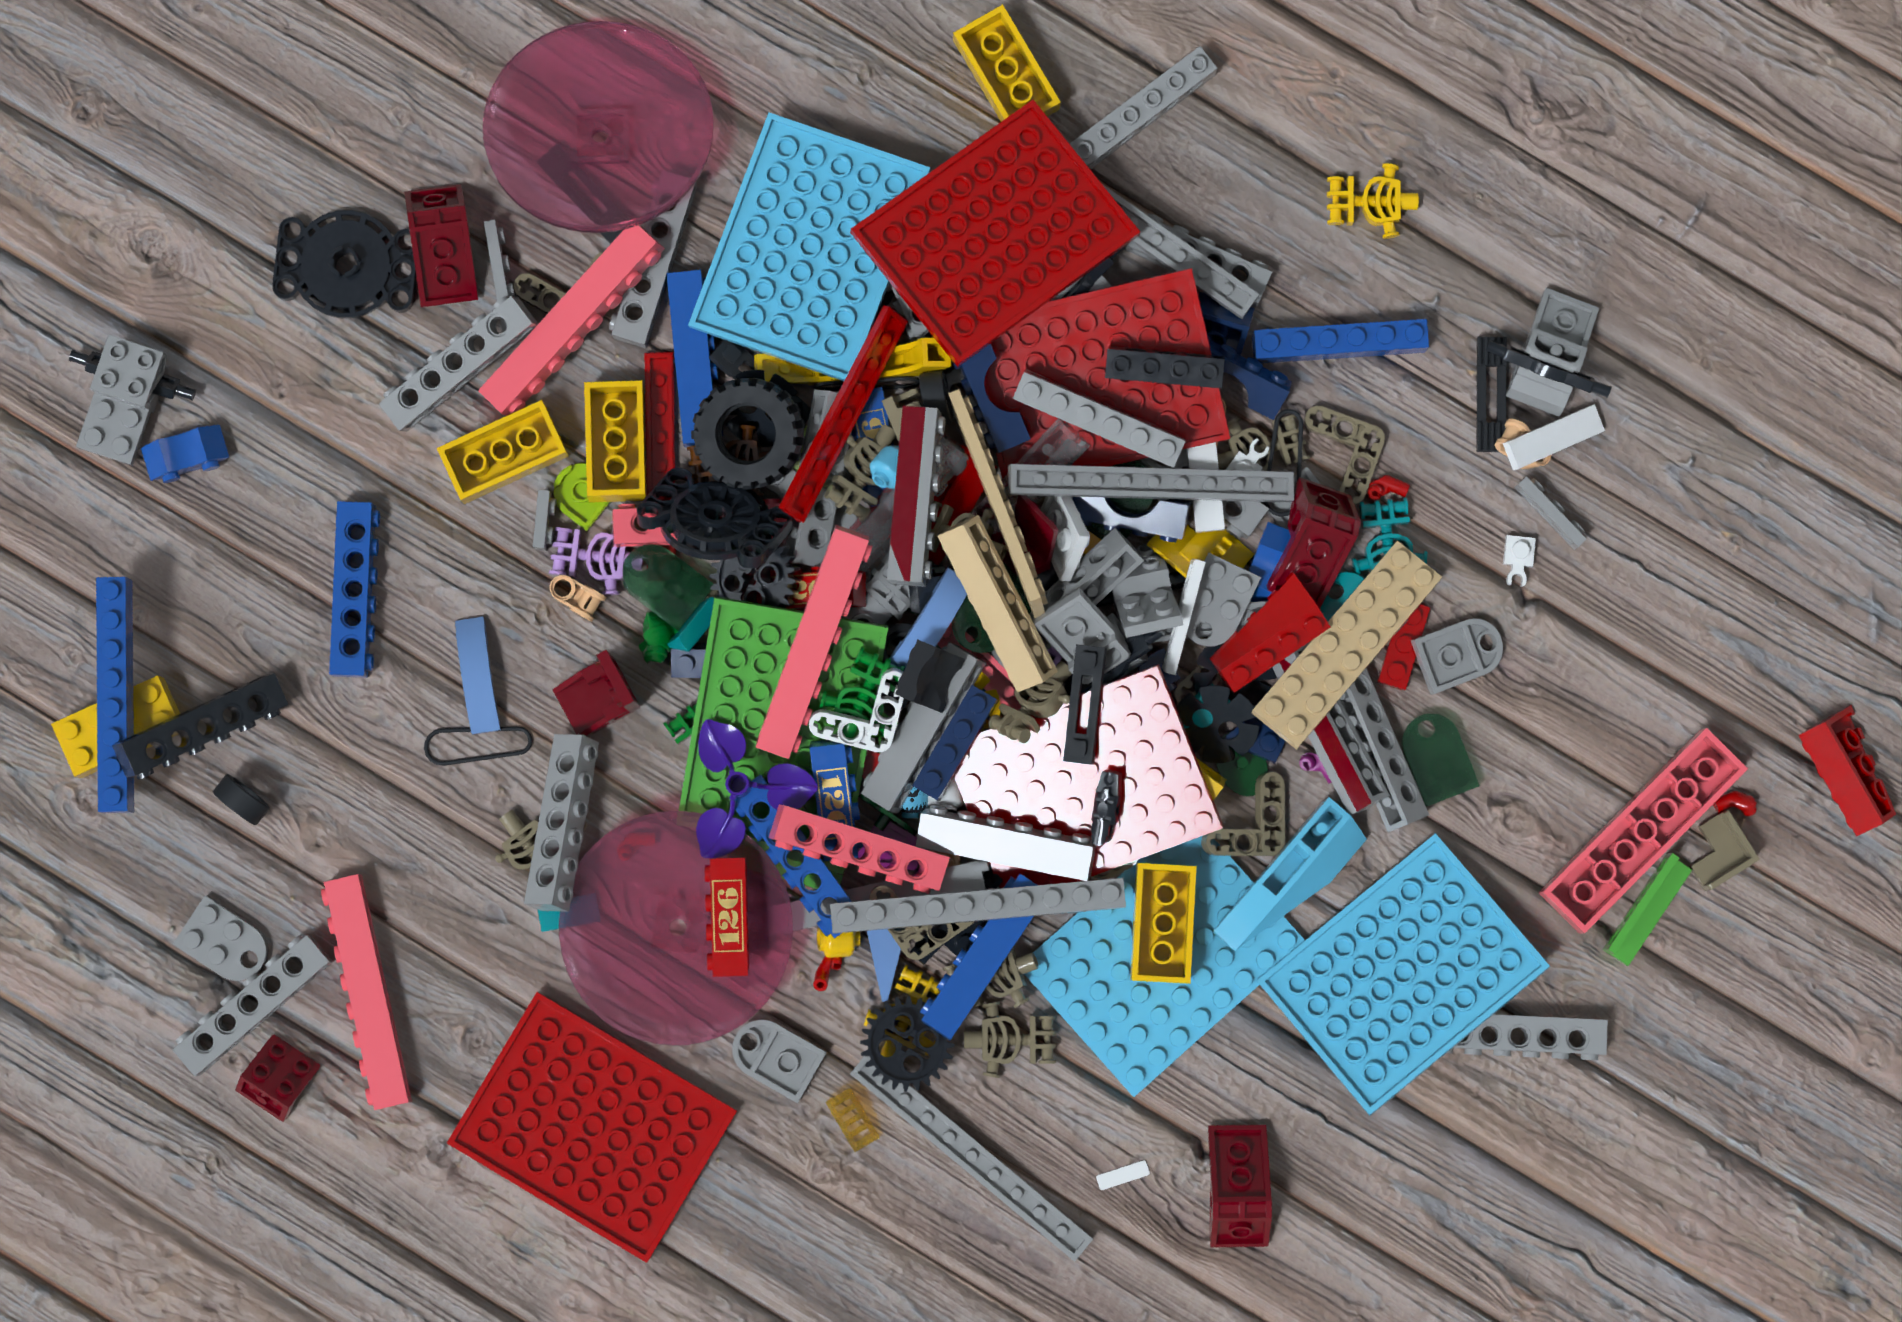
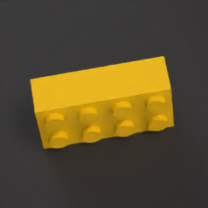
[953,4,1061,122]
[584,380,646,503]
[437,400,569,504]
[51,675,180,778]
[1130,863,1197,984]

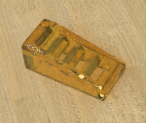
[825,1087,880,1152]

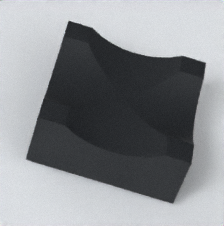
[895,639,965,713]

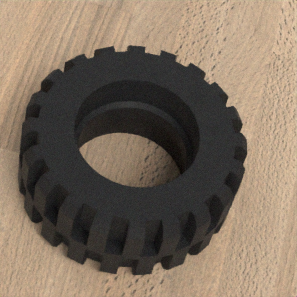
[691,378,806,489]

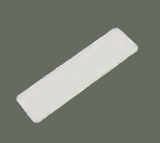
[1096,1160,1150,1190]

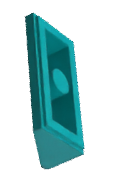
[667,597,714,652]

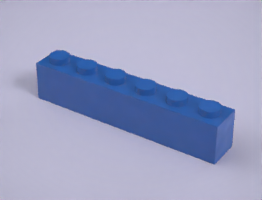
[667,270,724,448]
[1252,319,1429,363]
[920,874,1037,1041]

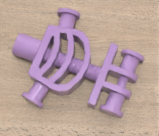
[549,527,644,596]

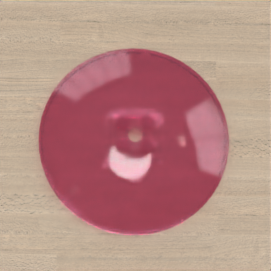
[483,21,714,233]
[559,811,793,1045]

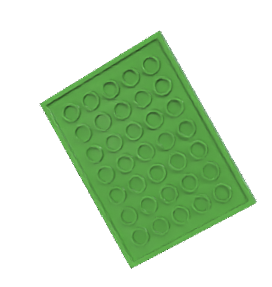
[676,596,888,841]

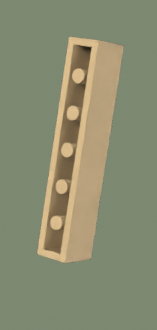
[938,515,1058,692]

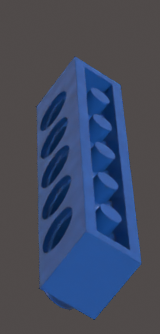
[329,501,380,678]
[735,774,852,938]

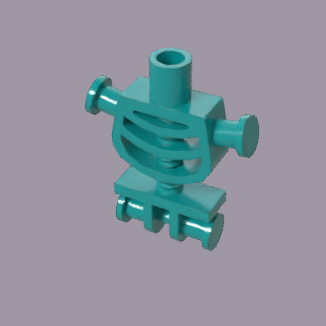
[1351,497,1428,575]

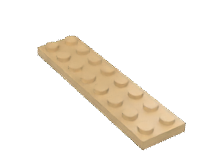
[948,389,1048,618]
[1251,541,1442,750]

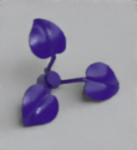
[696,719,818,859]

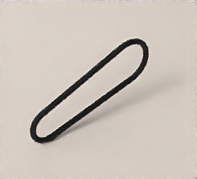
[813,376,920,392]
[1264,409,1303,517]
[424,726,533,766]

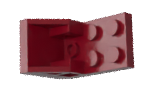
[404,184,478,307]
[1266,477,1361,609]
[552,649,640,737]
[1208,1125,1272,1247]

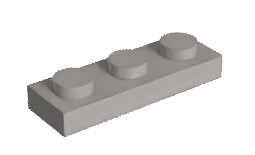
[1514,476,1586,550]

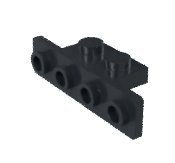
[910,868,1003,965]

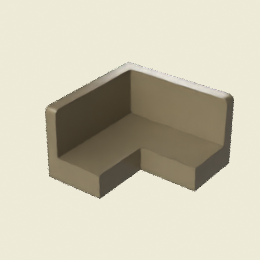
[1689,810,1760,891]

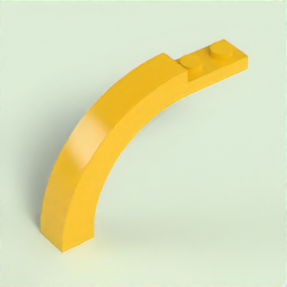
[754,338,951,385]

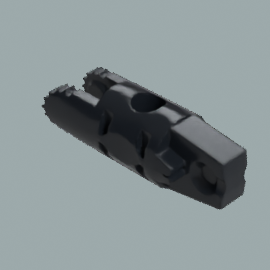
[1091,770,1122,847]

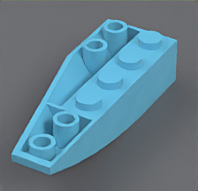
[1213,797,1367,951]

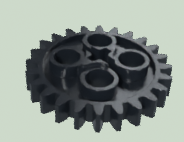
[709,535,801,608]
[860,996,955,1092]

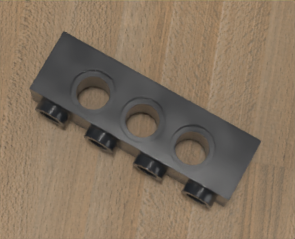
[1105,346,1225,389]

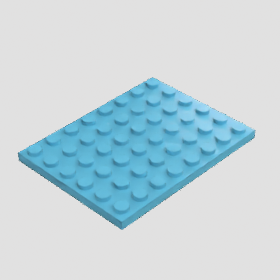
[688,112,931,381]
[1257,833,1550,1116]
[1024,836,1305,1097]

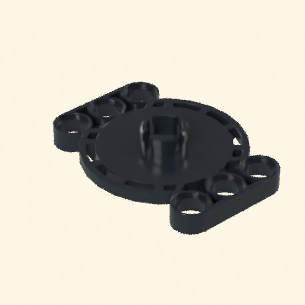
[272,210,417,319]
[637,468,794,568]

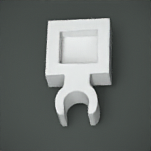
[1226,439,1269,471]
[1503,535,1536,587]

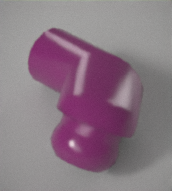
[1299,752,1332,784]

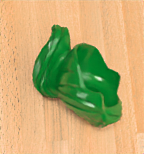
[639,592,687,664]

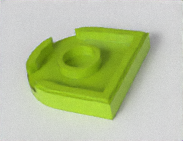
[553,463,611,532]

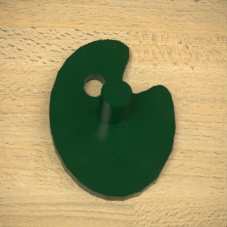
[1216,731,1268,796]
[858,794,917,836]

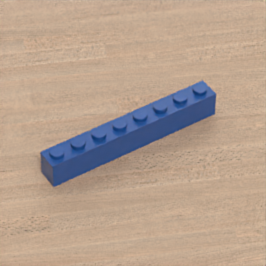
[96,577,134,813]

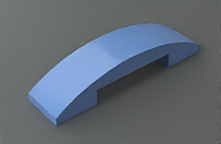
[889,567,967,672]
[455,616,501,735]

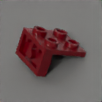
[990,495,1058,577]
[235,1035,320,1122]

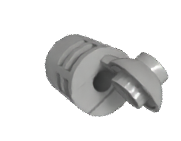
[841,552,911,625]

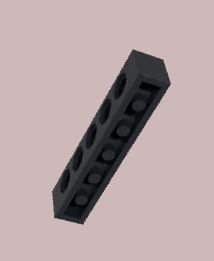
[112,673,288,780]

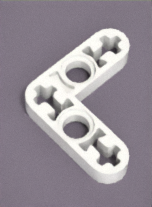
[809,668,904,752]

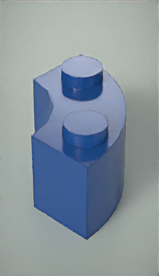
[141,425,229,483]
[1248,522,1291,602]

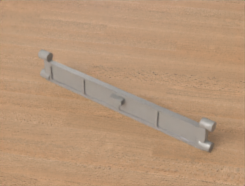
[748,860,993,951]

